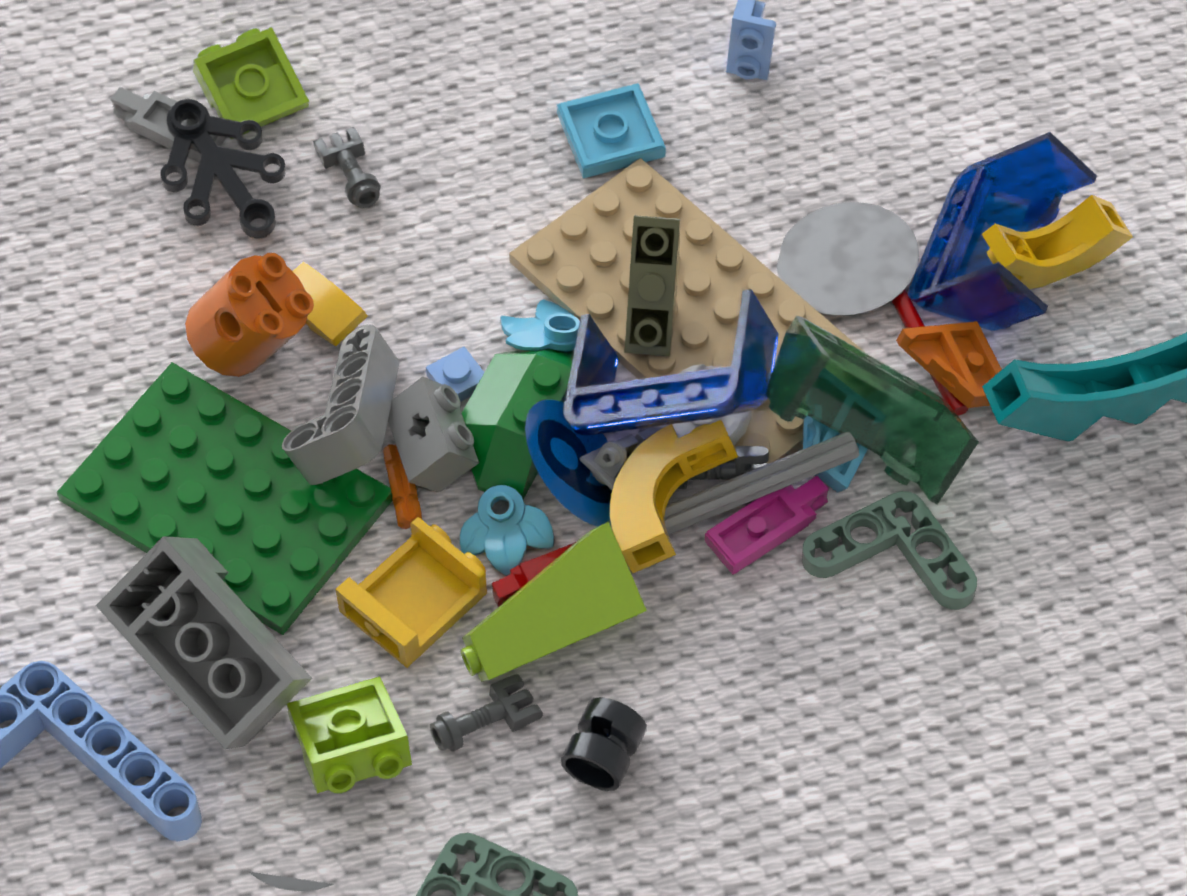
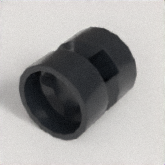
[561,697,647,791]

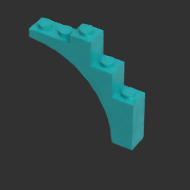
[982,332,1187,442]

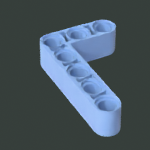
[0,661,202,841]

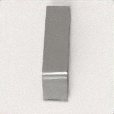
[282,324,399,485]

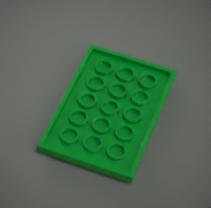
[57,362,393,635]

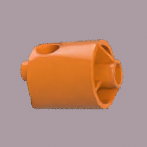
[185,252,314,377]

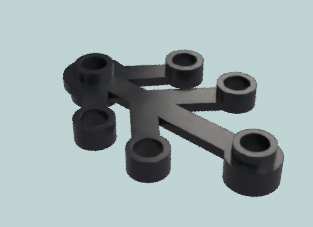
[160,99,286,238]

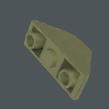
[624,215,680,356]

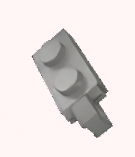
[111,87,227,163]

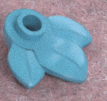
[500,299,584,352]
[460,485,554,576]

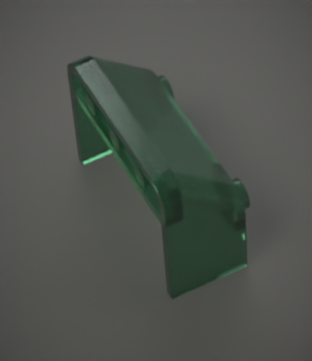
[765,316,979,505]

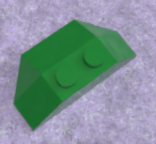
[461,348,597,500]

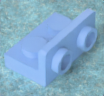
[726,0,776,80]

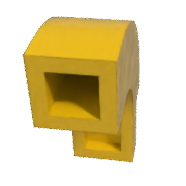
[982,195,1133,290]
[610,419,738,574]

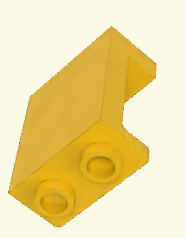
[335,517,487,668]

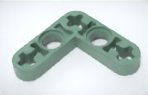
[802,491,977,610]
[416,833,578,896]

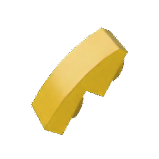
[293,261,368,347]

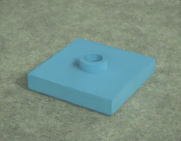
[557,83,666,179]

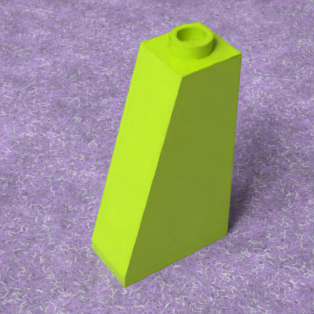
[460,522,647,682]

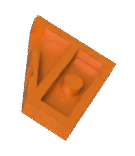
[896,321,1002,408]

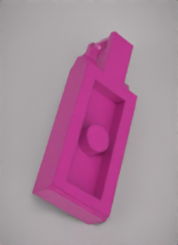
[705,476,829,575]

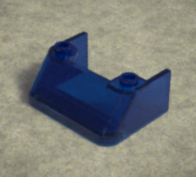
[908,132,1097,331]
[563,289,779,436]

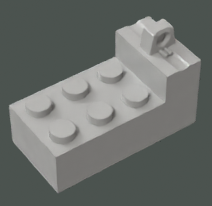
[96,537,312,749]

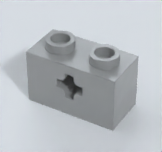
[388,376,479,492]

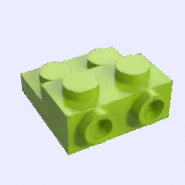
[193,27,309,140]
[287,676,412,793]

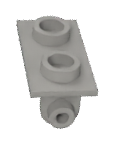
[580,424,661,490]

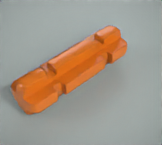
[383,444,422,529]

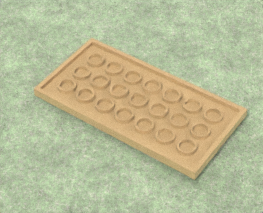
[509,158,888,464]

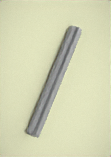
[665,432,859,535]

